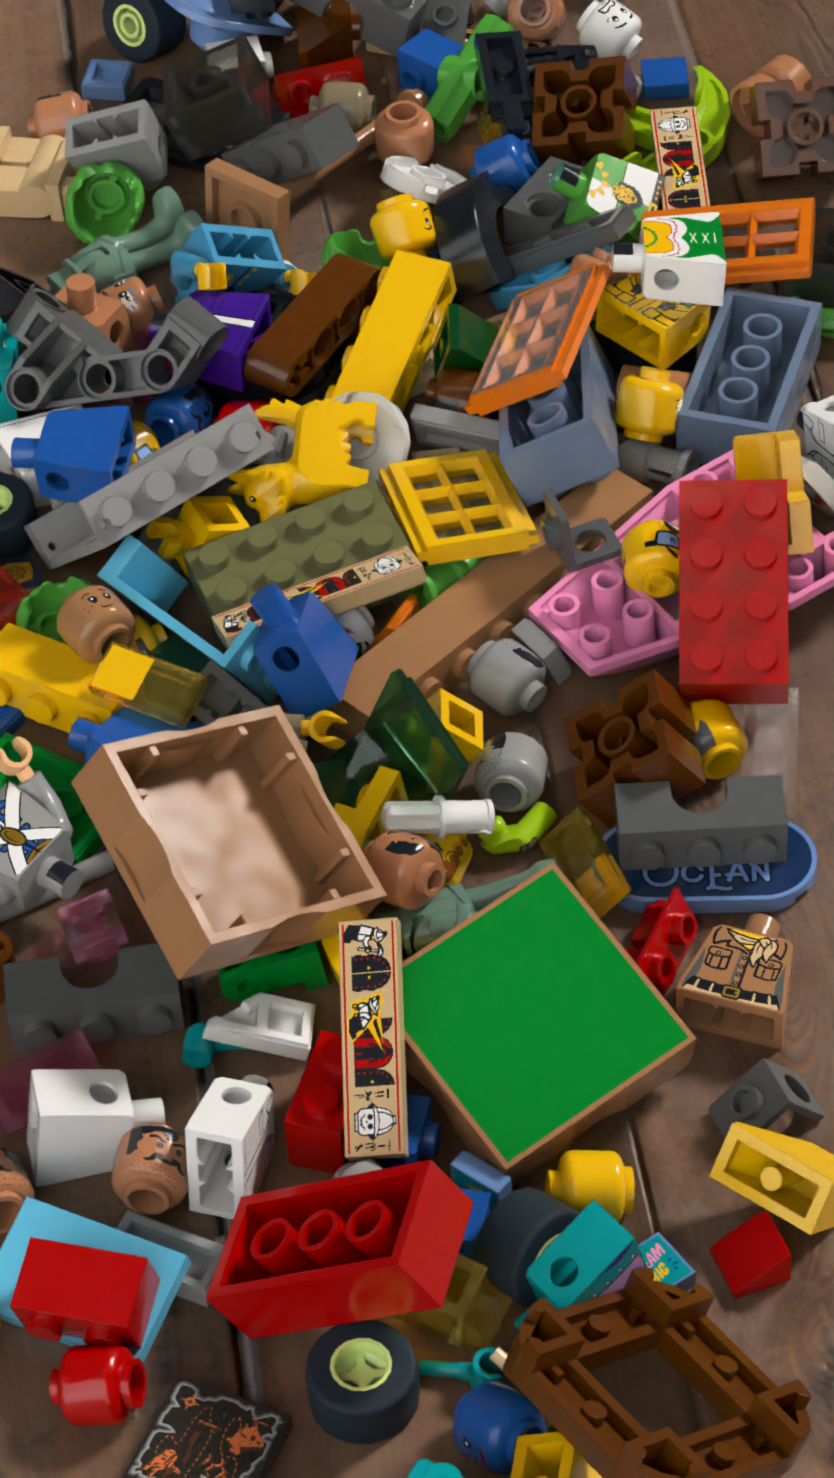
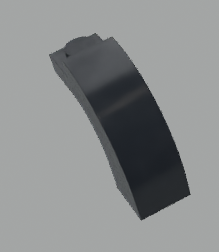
[434,170,516,302]

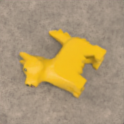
[227,398,378,522]

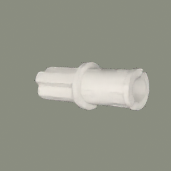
[381,795,495,840]

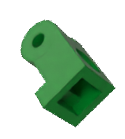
[216,941,329,1003]

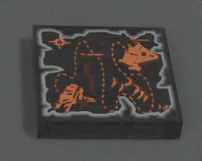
[123,1375,293,1478]

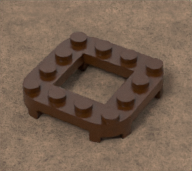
[503,1268,812,1478]

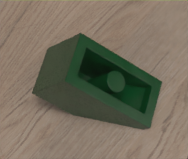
[433,304,499,379]

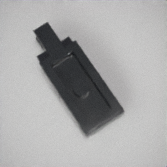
[474,31,534,140]

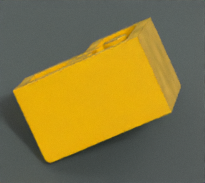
[732,430,814,555]

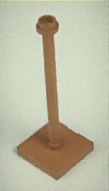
[205,88,429,262]

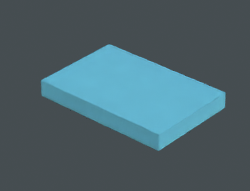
[0,1196,191,1364]

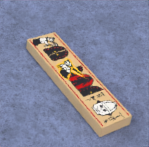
[650,106,710,210]
[212,545,427,649]
[338,917,409,1161]

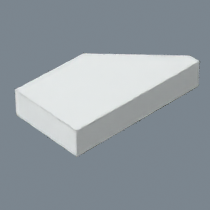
[202,992,315,1061]

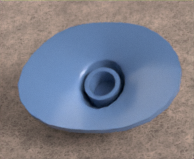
[164,0,293,52]

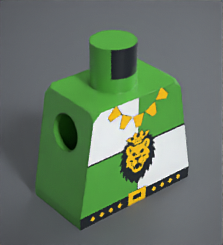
[549,153,665,249]

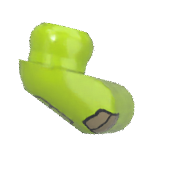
[478,801,557,854]

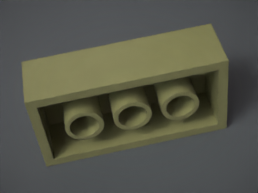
[183,481,413,654]

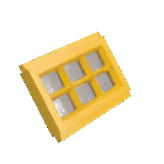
[378,449,540,565]

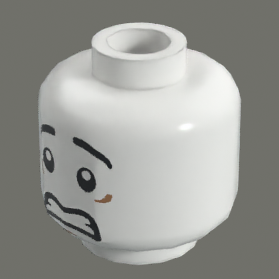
[576,0,644,62]

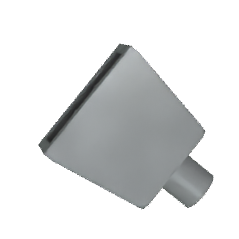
[65,99,168,191]

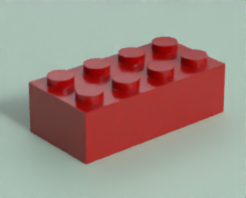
[679,479,789,704]
[206,1160,474,1339]

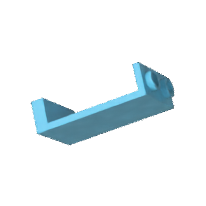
[97,534,278,704]

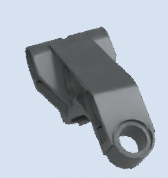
[4,283,229,411]

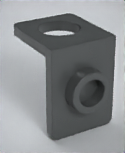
[422,0,474,46]
[540,490,621,573]
[709,1058,825,1139]

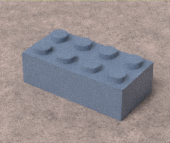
[676,287,822,464]
[499,325,619,507]

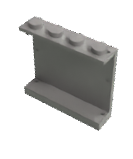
[24,404,274,571]

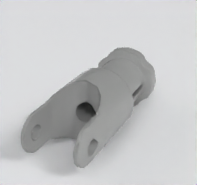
[617,432,700,484]

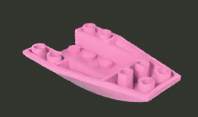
[528,449,834,677]

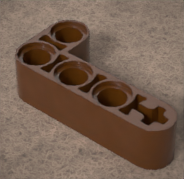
[244,253,382,397]

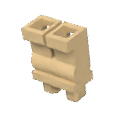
[0,126,79,222]

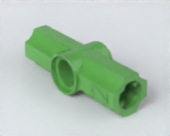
[425,14,514,143]

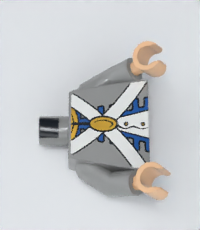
[0,736,83,911]

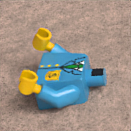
[169,223,317,304]

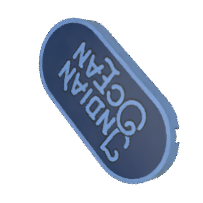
[594,821,817,914]

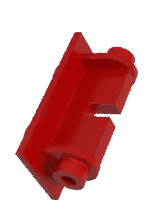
[272,56,366,118]
[625,888,699,997]

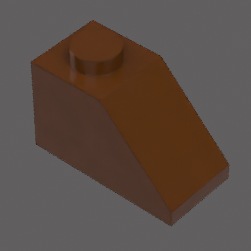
[297,0,361,70]

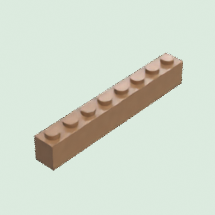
[326,469,653,754]

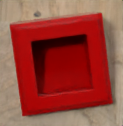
[710,1210,791,1300]

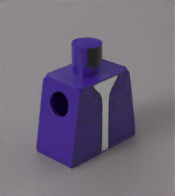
[150,291,272,392]

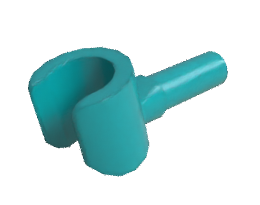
[181,1023,252,1068]
[418,1347,503,1390]

